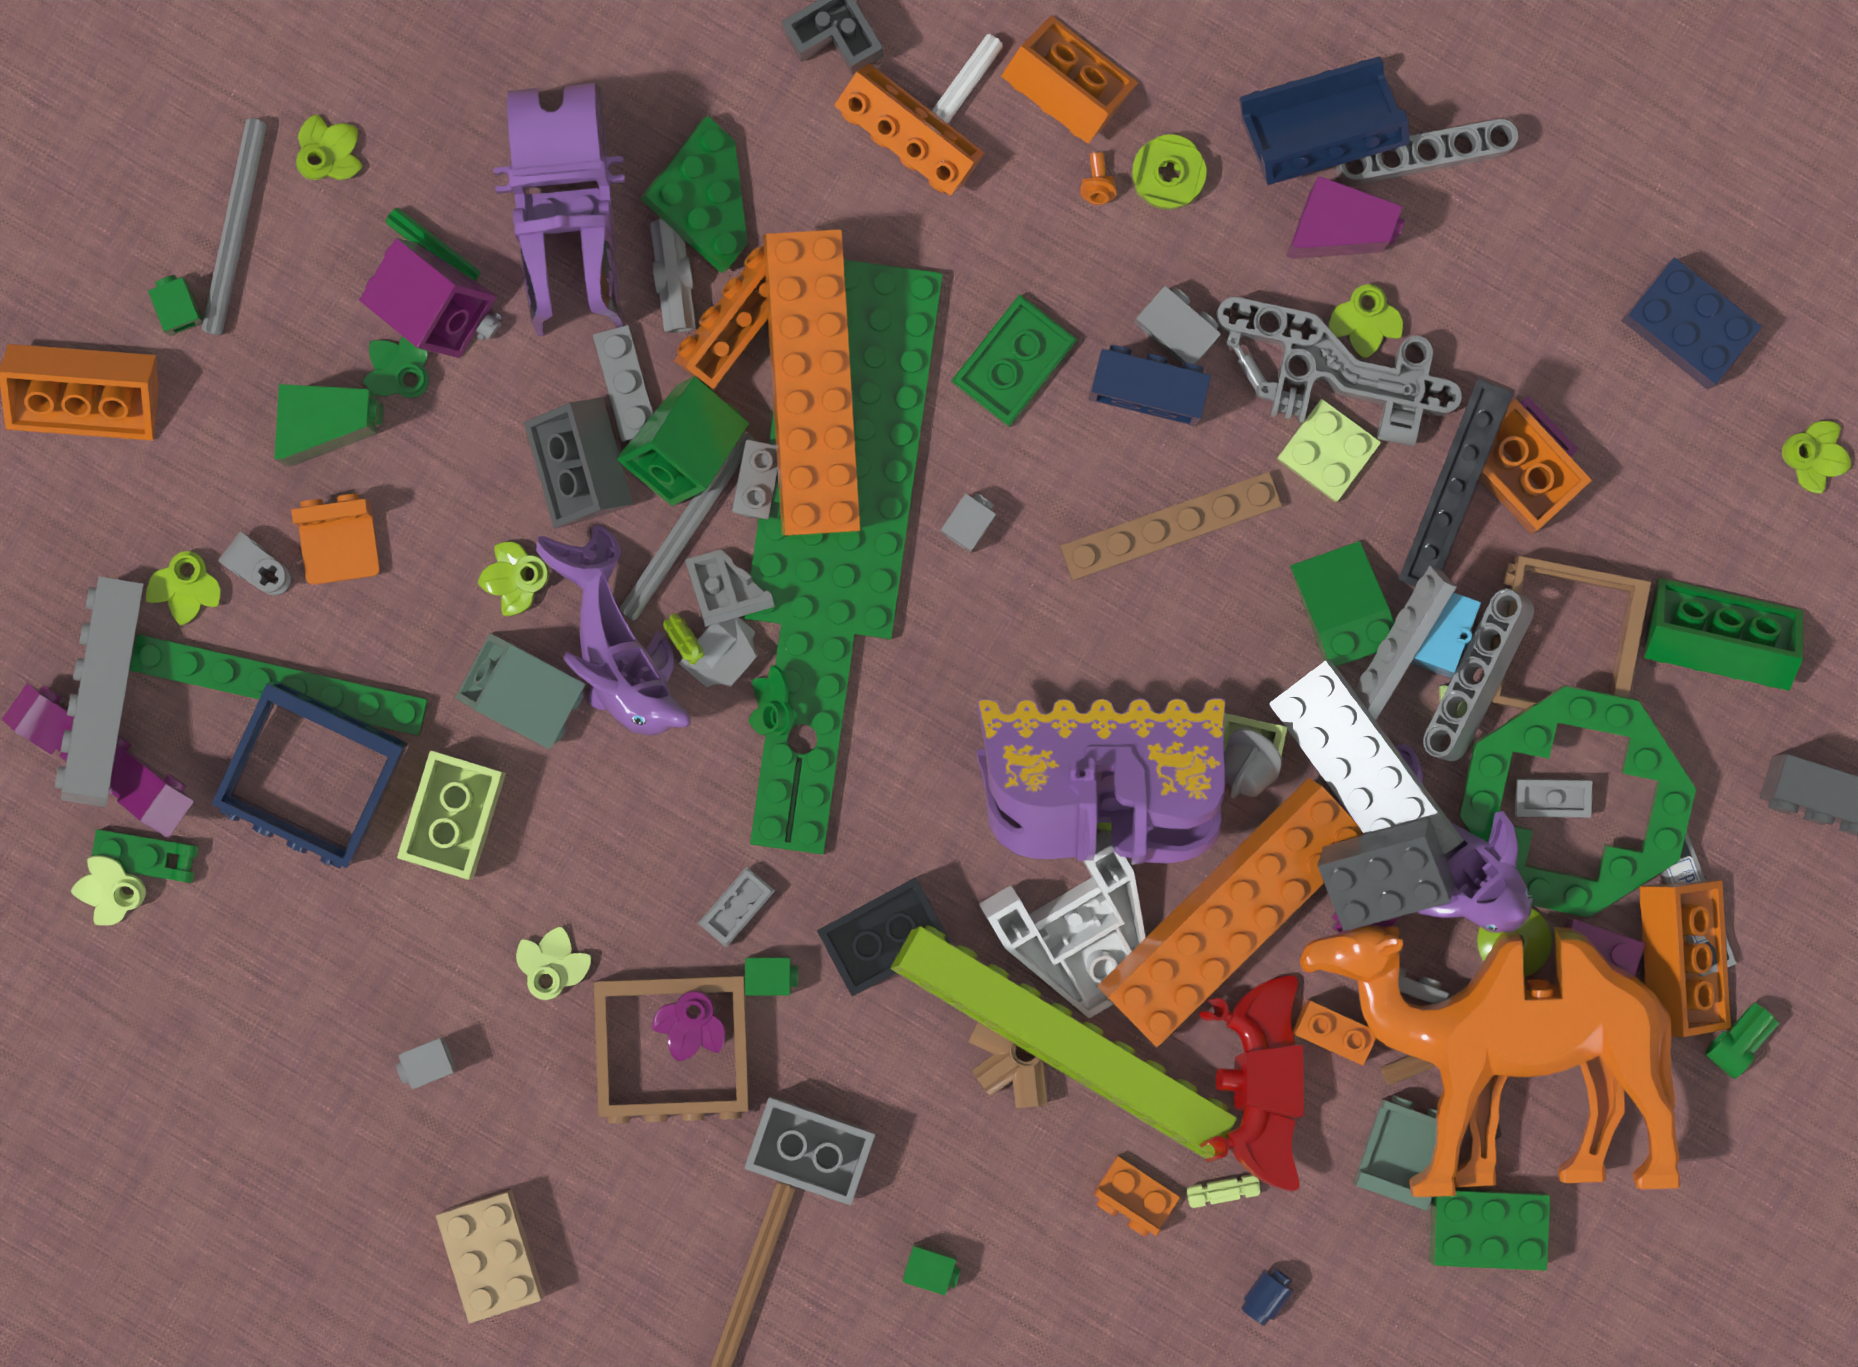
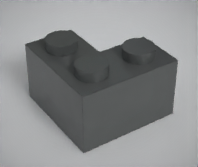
[781,0,883,75]

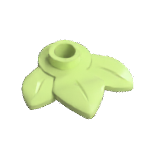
[71,855,146,926]
[516,927,591,1000]

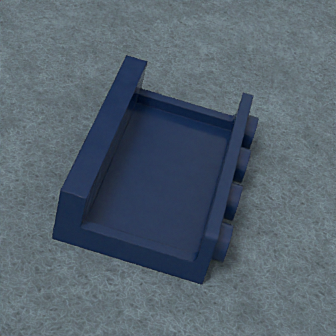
[1239,57,1410,186]

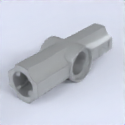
[650,219,696,333]

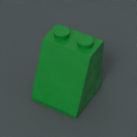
[616,376,749,506]
[274,384,384,466]

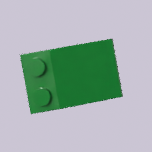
[1290,541,1394,667]

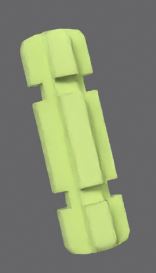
[1187,1174,1260,1208]

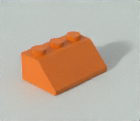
[1001,15,1138,144]
[1480,398,1592,534]

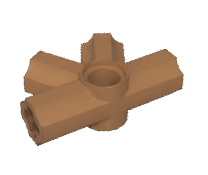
[968,1022,1048,1109]

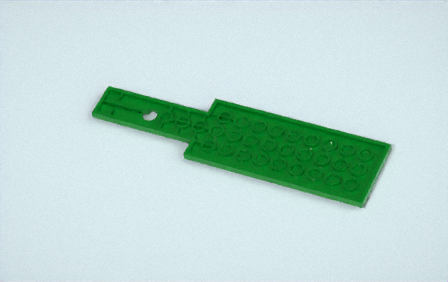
[744,259,943,855]

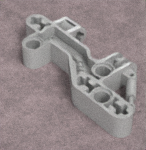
[1215,297,1462,447]

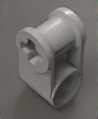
[218,531,292,596]

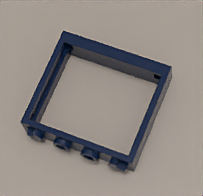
[212,679,408,869]

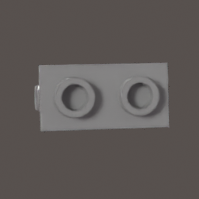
[732,439,778,520]

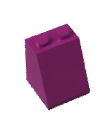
[1286,176,1405,259]
[359,238,497,358]

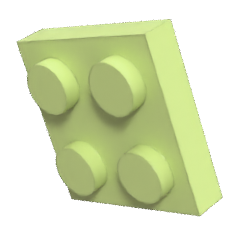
[1277,399,1381,503]

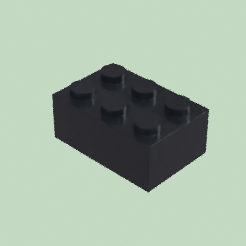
[817,877,951,997]

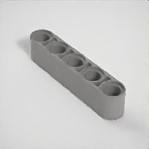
[1336,119,1518,185]
[1423,589,1534,761]

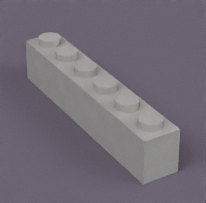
[54,576,143,807]

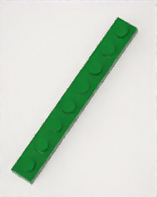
[129,634,429,736]

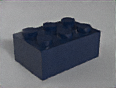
[1621,257,1762,389]
[1088,345,1211,426]

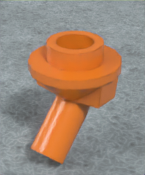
[1080,152,1117,205]

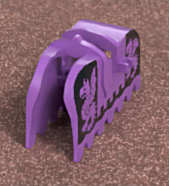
[494,83,626,336]

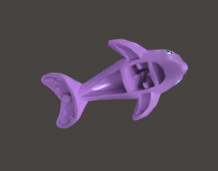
[536,524,691,736]
[1339,744,1532,933]

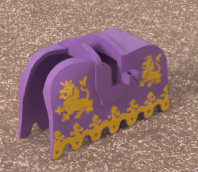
[977,698,1225,864]

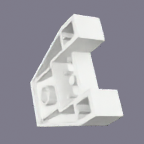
[979,831,1146,1018]

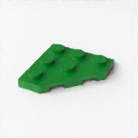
[640,116,748,273]

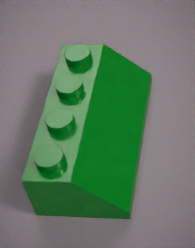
[1644,578,1803,691]

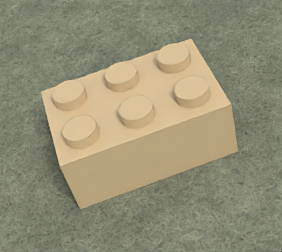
[435,1189,544,1323]

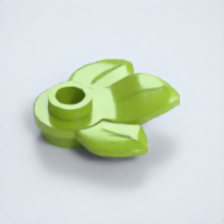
[296,114,363,180]
[1328,284,1403,359]
[1782,421,1851,494]
[478,542,549,616]
[146,551,221,625]

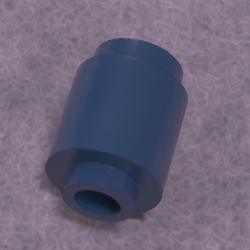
[1241,1268,1295,1326]

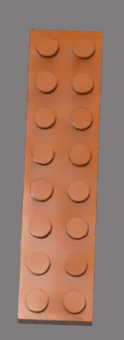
[763,229,860,536]
[1097,778,1365,1047]

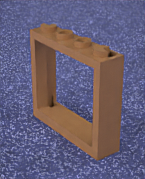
[1490,556,1651,711]
[594,975,750,1124]

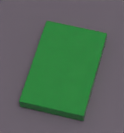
[951,294,1078,428]

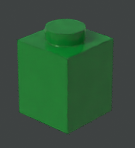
[148,275,203,336]
[745,957,798,996]
[902,1243,961,1296]

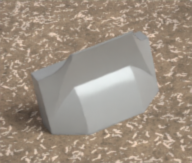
[679,617,758,688]

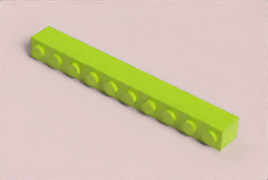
[890,926,1237,1159]

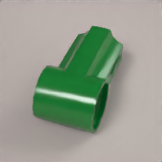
[1705,1002,1779,1080]

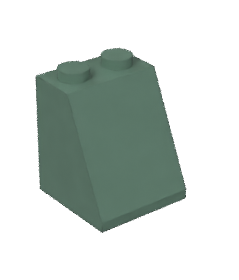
[455,633,585,749]

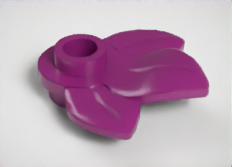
[652,990,725,1061]

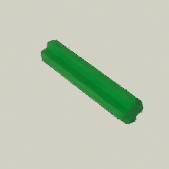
[385,208,481,281]

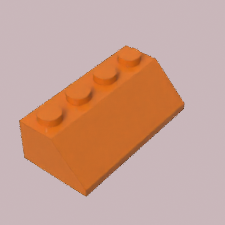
[0,344,159,441]
[1640,880,1731,1037]

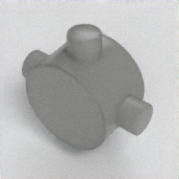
[477,313,502,341]

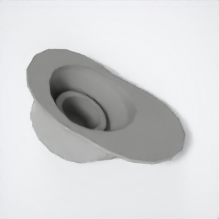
[1224,729,1282,799]

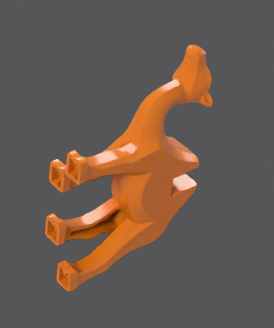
[1299,925,1680,1197]

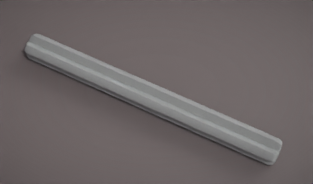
[202,118,267,335]
[620,431,755,620]

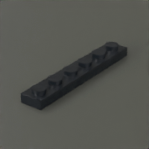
[1398,375,1515,587]

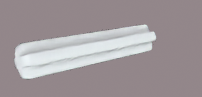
[932,34,1003,123]

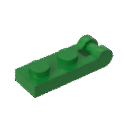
[91,829,199,883]

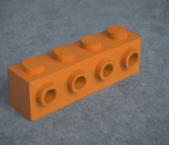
[834,63,985,196]
[673,245,768,390]

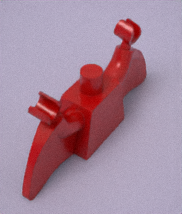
[1199,975,1304,1192]

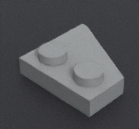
[685,549,774,627]

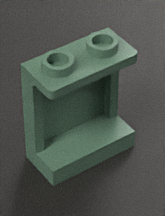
[1353,1095,1437,1211]

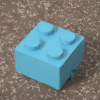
[1411,592,1481,679]

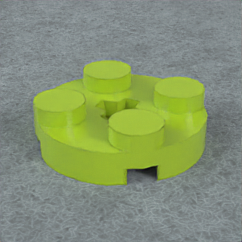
[1132,134,1206,210]

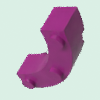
[2,682,194,838]

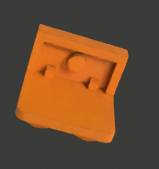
[291,494,380,585]

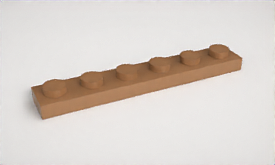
[1060,472,1282,581]

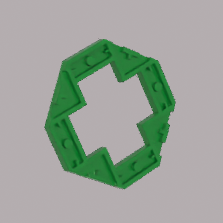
[1459,684,1696,918]

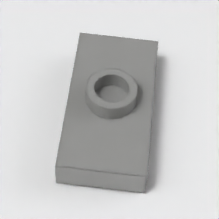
[698,867,775,947]

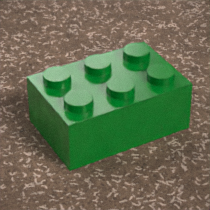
[1429,1188,1550,1271]

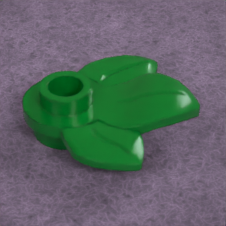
[363,336,429,398]
[748,665,794,735]

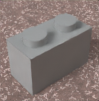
[1134,286,1221,365]

